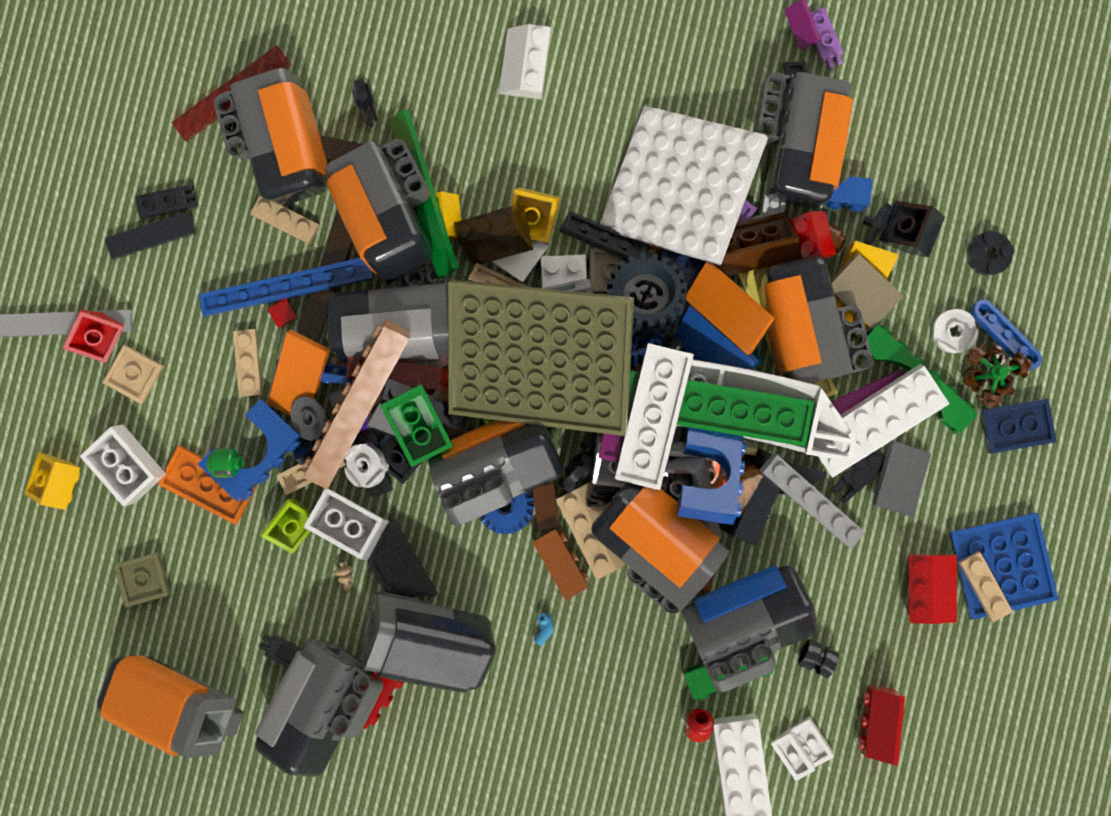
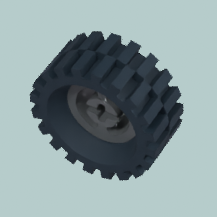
[607,253,687,340]

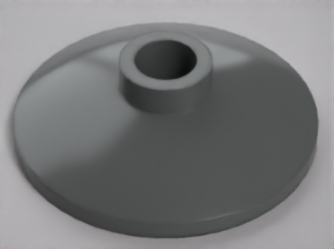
[291,396,326,441]

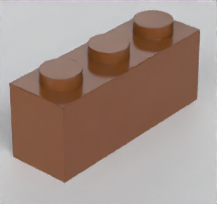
[532,528,590,601]

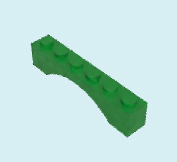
[857,325,978,434]

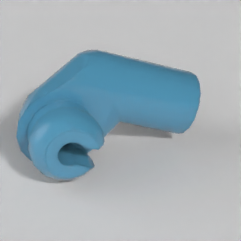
[533,613,554,647]

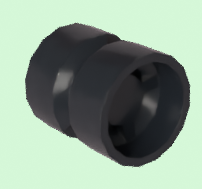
[797,639,839,678]

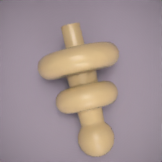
[334,562,353,591]

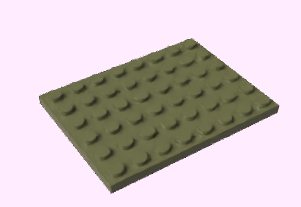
[448,280,634,436]

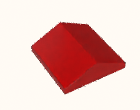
[62,309,124,363]

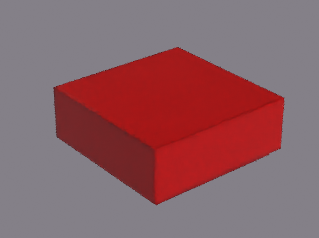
[267,299,298,329]

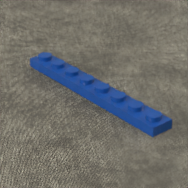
[199,258,375,317]

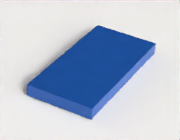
[673,305,760,370]

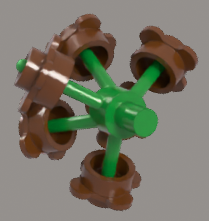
[963,344,1032,407]

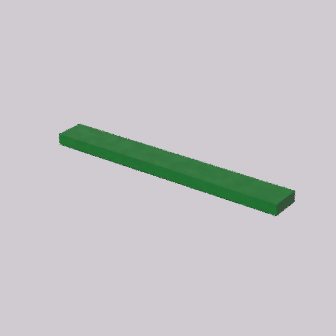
[389,109,459,279]

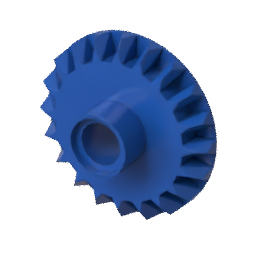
[479,491,534,534]

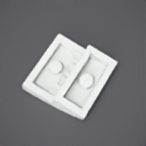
[492,239,548,283]
[771,716,835,781]

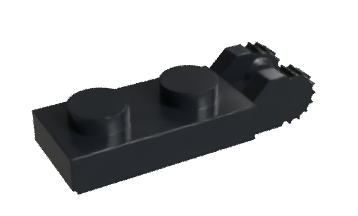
[831,449,885,503]

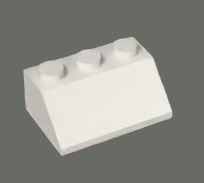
[499,24,551,100]

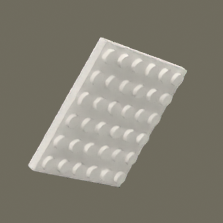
[600,106,768,265]

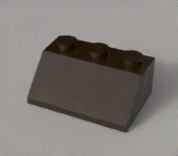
[454,206,534,265]

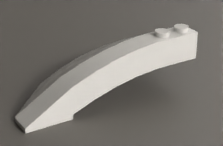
[676,360,857,462]

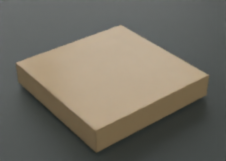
[102,345,164,404]

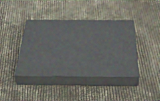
[872,441,932,517]

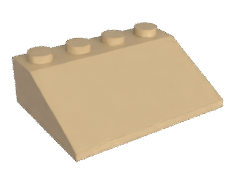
[556,481,626,580]

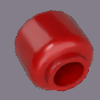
[683,708,715,743]

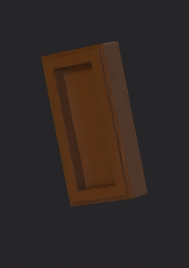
[532,483,560,531]

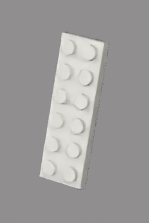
[615,343,694,490]

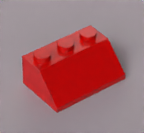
[909,553,957,624]
[858,685,905,766]

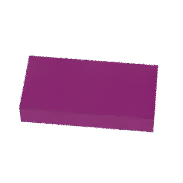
[785,0,821,50]

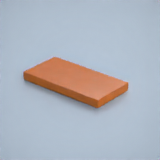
[686,262,775,355]
[267,329,330,416]
[157,445,258,525]

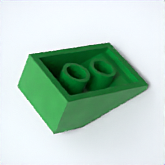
[380,384,453,467]

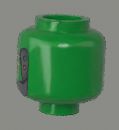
[206,449,243,478]

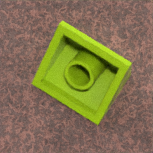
[260,498,312,554]

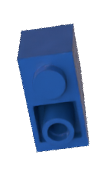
[821,177,873,212]

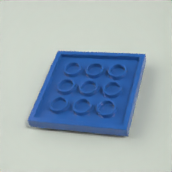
[949,512,1059,620]

